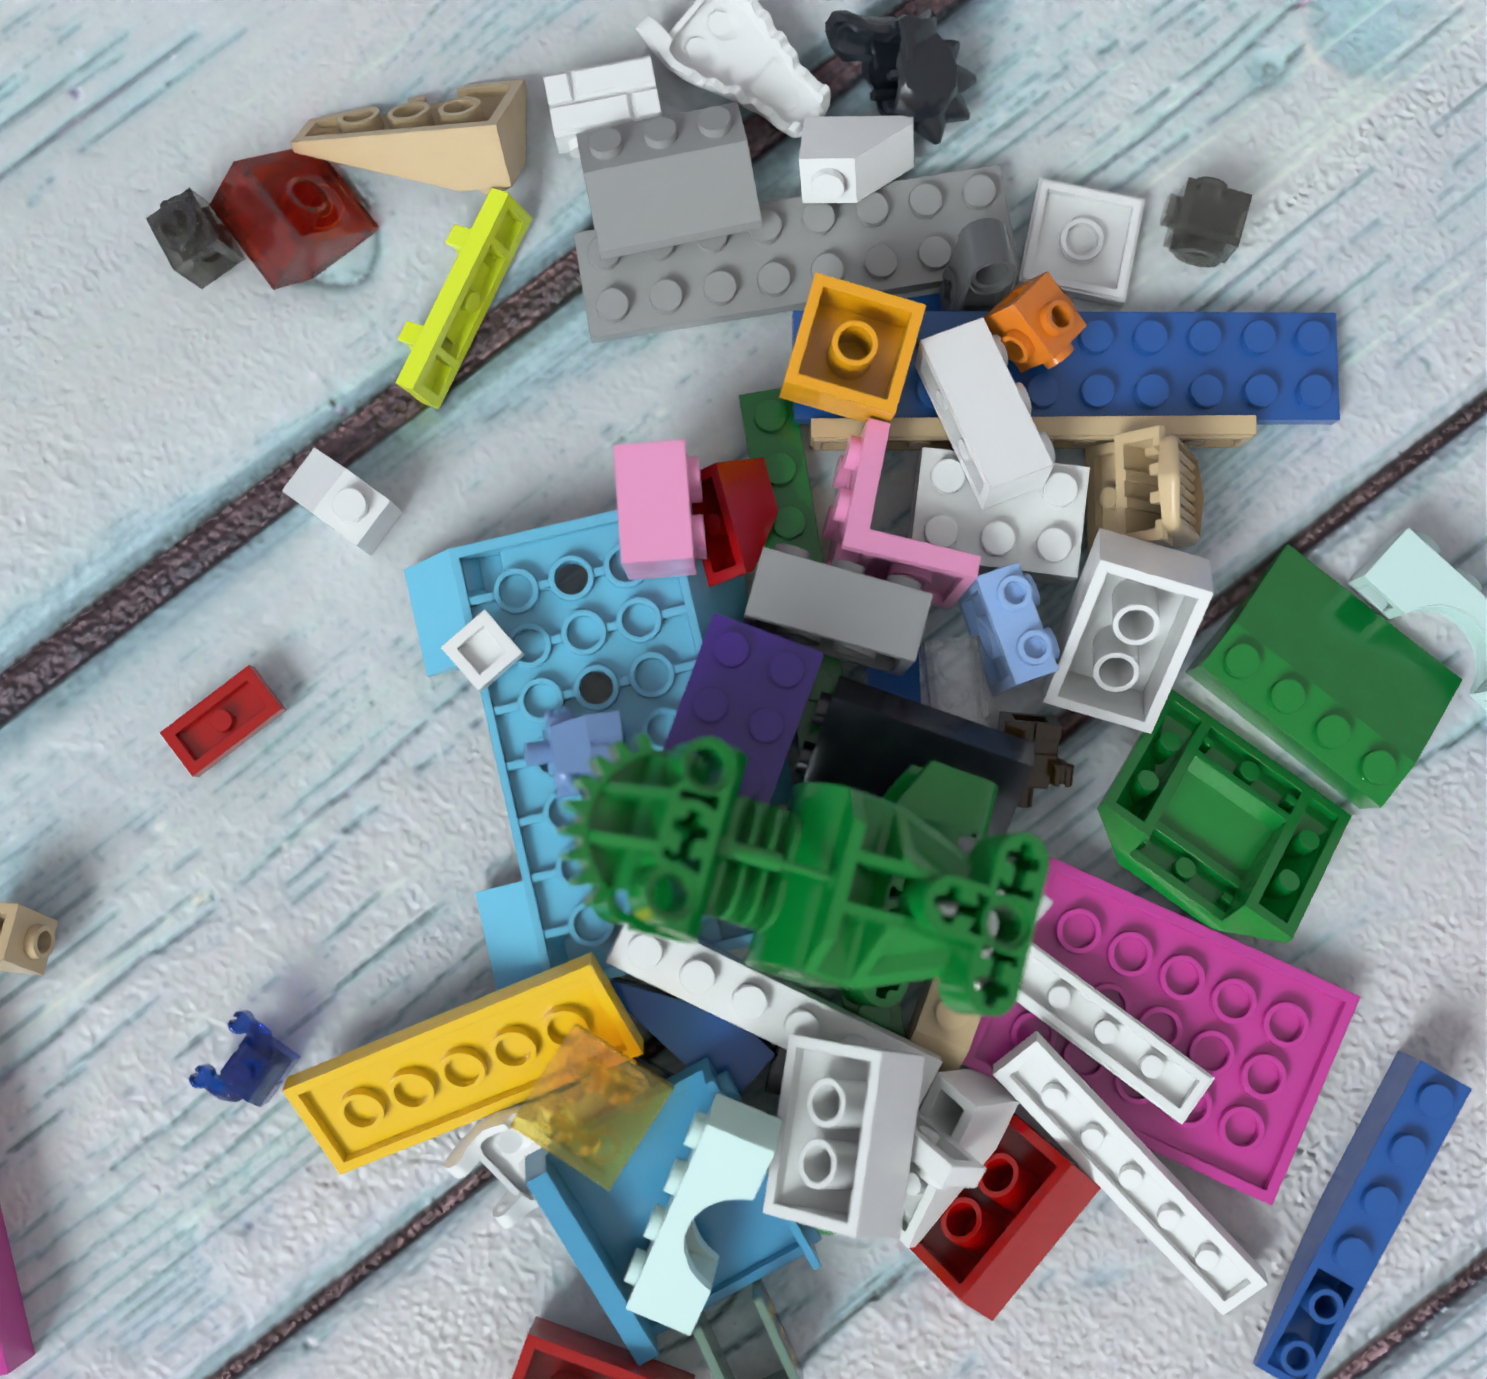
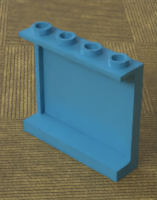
[525,1057,822,1366]

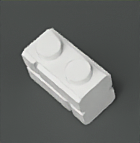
[543,55,662,158]

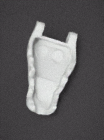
[635,0,831,138]
[443,1061,652,1229]

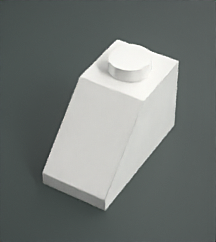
[799,115,914,203]
[282,448,403,556]

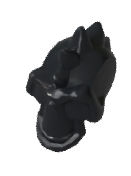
[825,10,977,145]

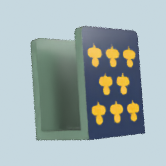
[693,1279,804,1379]

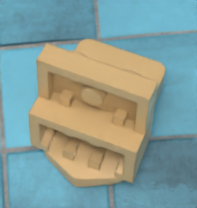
[1085,425,1204,555]

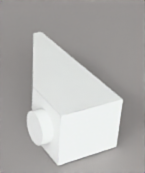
[898,1068,1019,1248]

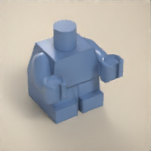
[524,707,624,798]

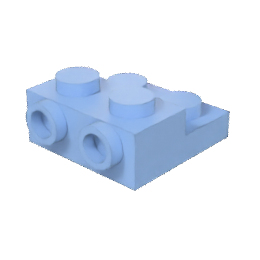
[957,562,1060,697]

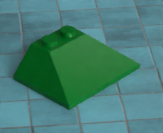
[1097,689,1352,943]

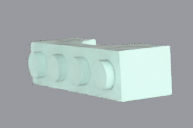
[1346,527,1487,711]
[623,1093,782,1335]

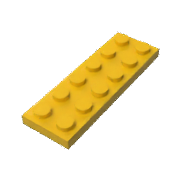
[282,952,644,1175]

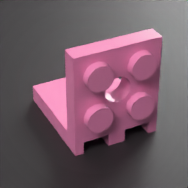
[822,418,981,610]

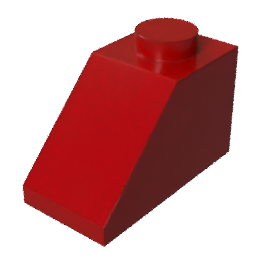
[692,457,778,587]

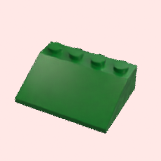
[1185,544,1462,809]

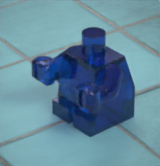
[188,1010,301,1107]

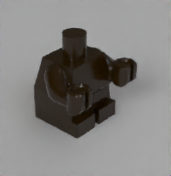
[997,711,1074,808]

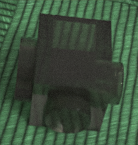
[1159,176,1253,268]
[146,187,245,289]

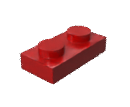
[160,665,287,777]

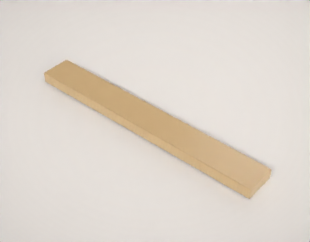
[809,415,1257,451]

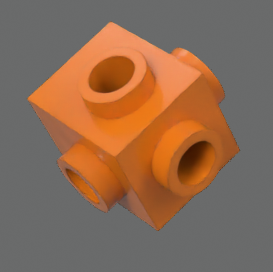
[983,271,1087,373]

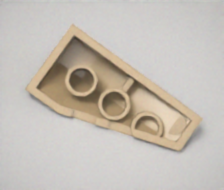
[290,79,527,195]

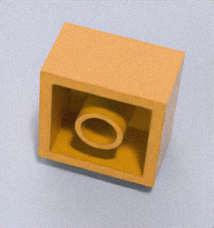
[779,272,926,423]

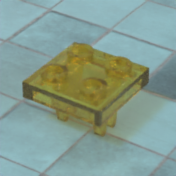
[510,1022,675,1191]

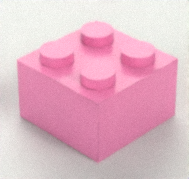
[613,439,707,580]

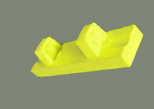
[395,187,533,410]

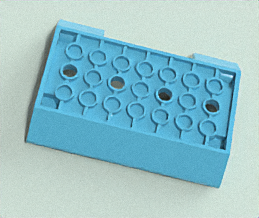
[404,509,793,991]

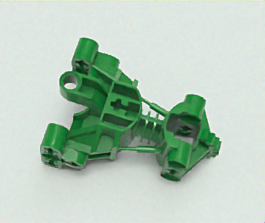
[557,732,1049,1017]

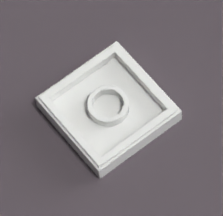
[1016,177,1145,308]

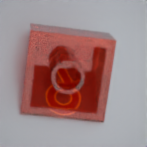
[209,149,379,290]

